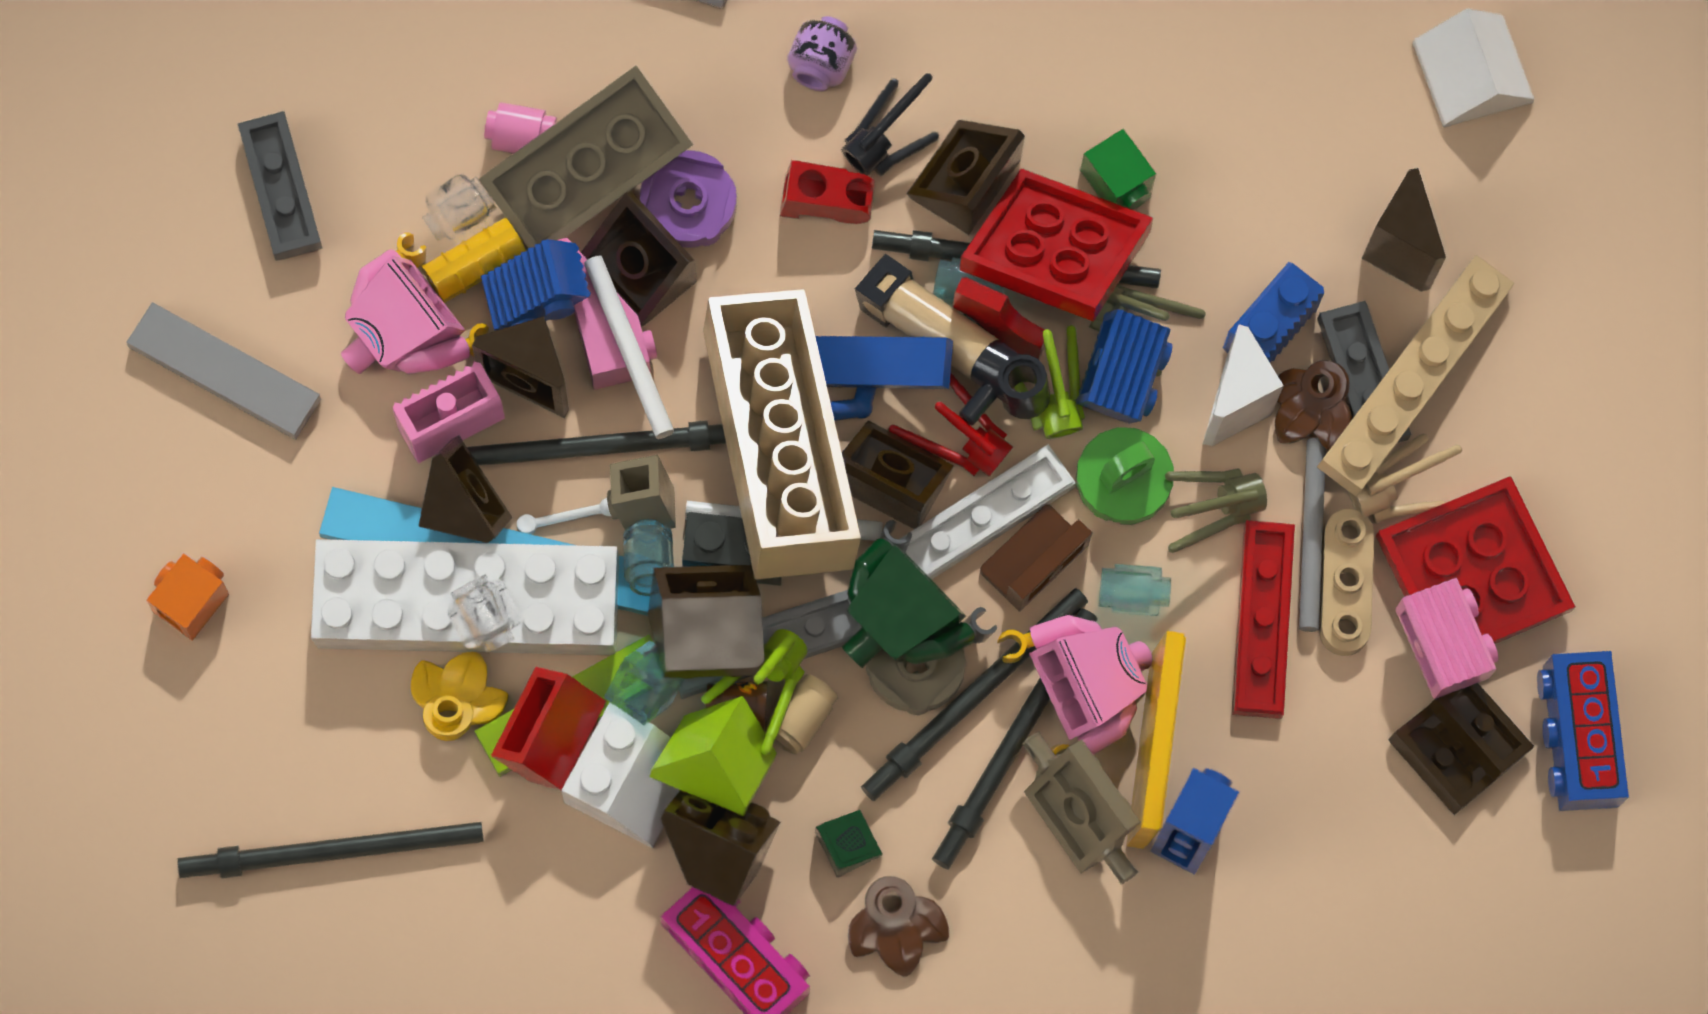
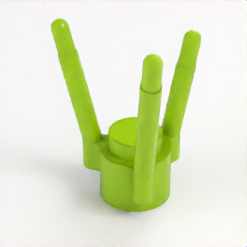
[1014,325,1085,439]
[701,629,808,755]

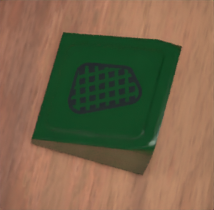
[815,810,883,877]

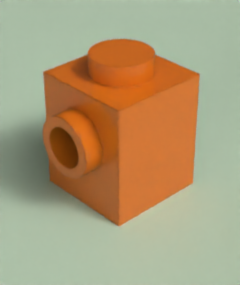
[146,553,229,641]

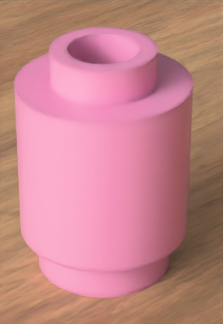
[484,102,557,153]

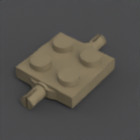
[1022,732,1141,885]

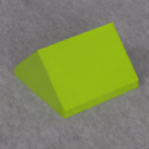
[649,696,777,815]

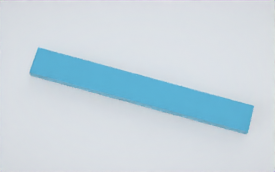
[319,487,664,616]

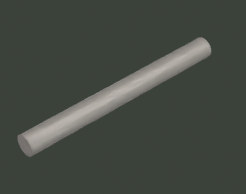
[1299,438,1326,632]

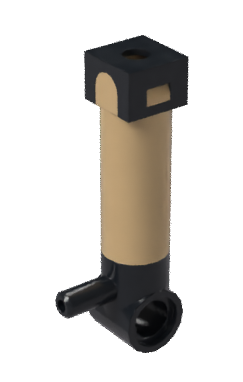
[855,253,1050,425]

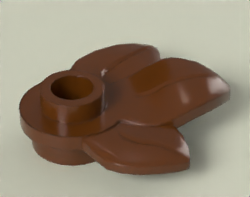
[1275,360,1352,451]
[848,876,949,977]

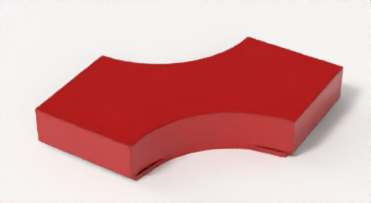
[952,277,1045,360]

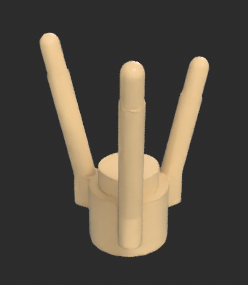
[1348,434,1462,524]

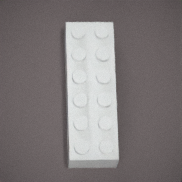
[311,539,619,655]

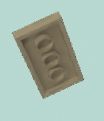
[479,65,693,248]

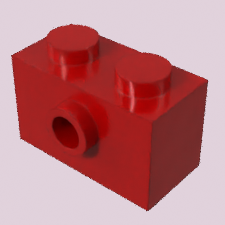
[491,666,606,791]

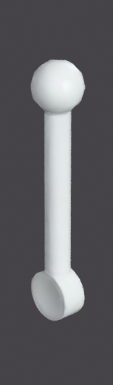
[517,498,611,535]

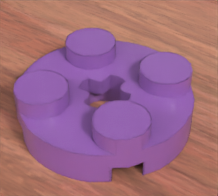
[640,150,737,248]

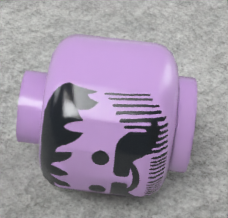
[787,16,857,91]

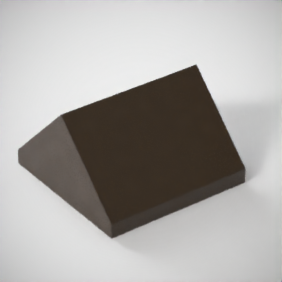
[907,119,1025,235]
[1361,168,1446,292]
[581,191,696,327]
[472,316,569,418]
[842,420,954,529]
[418,435,513,543]

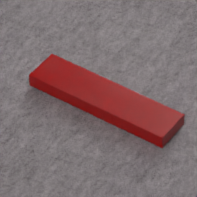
[1232,520,1295,719]

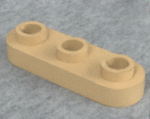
[1319,509,1374,656]

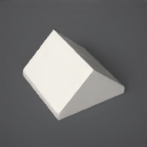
[1413,8,1534,128]
[1203,325,1284,446]

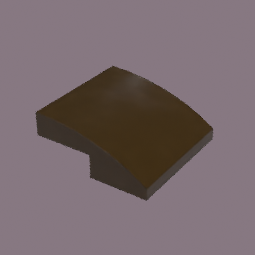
[1388,683,1535,815]

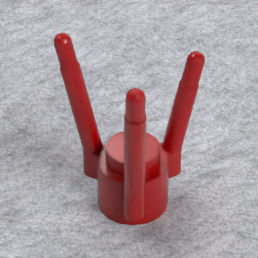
[888,373,1014,477]

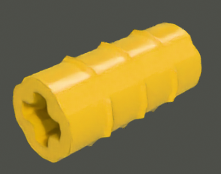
[422,218,526,303]

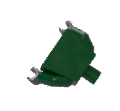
[842,520,997,668]

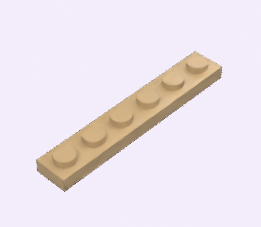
[1317,255,1515,496]

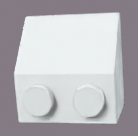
[562,703,680,848]

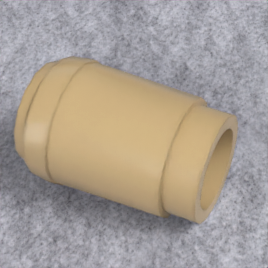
[765,674,838,755]

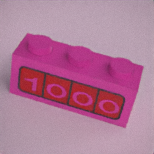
[660,887,810,1014]

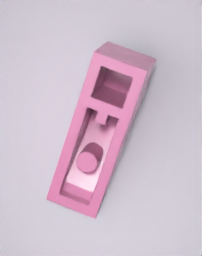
[558,238,657,390]

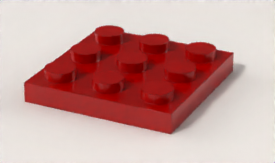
[960,168,1153,322]
[1376,476,1576,644]

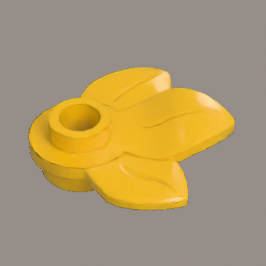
[410,652,508,741]

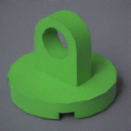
[1076,427,1174,525]

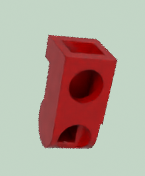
[780,160,875,224]

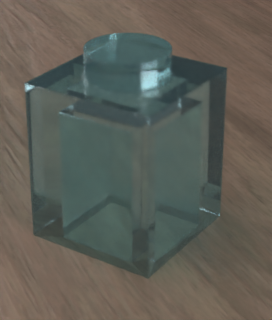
[604,641,685,725]

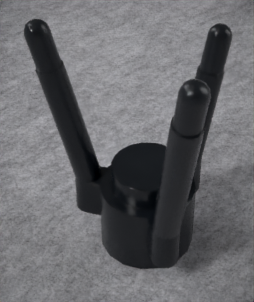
[841,73,939,176]

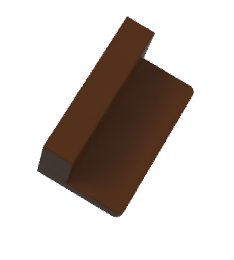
[980,504,1093,612]

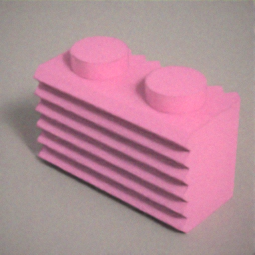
[393,361,505,463]
[1395,578,1499,699]

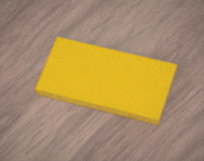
[1126,630,1186,849]

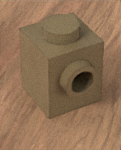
[607,455,676,537]

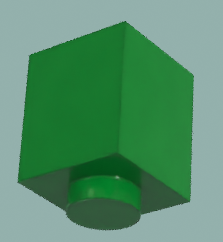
[1080,129,1156,210]

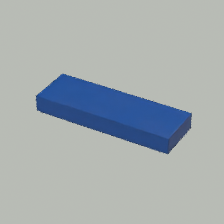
[815,336,953,389]

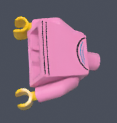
[341,232,489,374]
[997,615,1152,755]

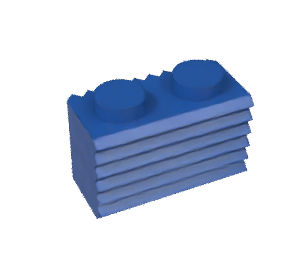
[481,239,591,331]
[1223,262,1324,363]
[1076,309,1173,424]

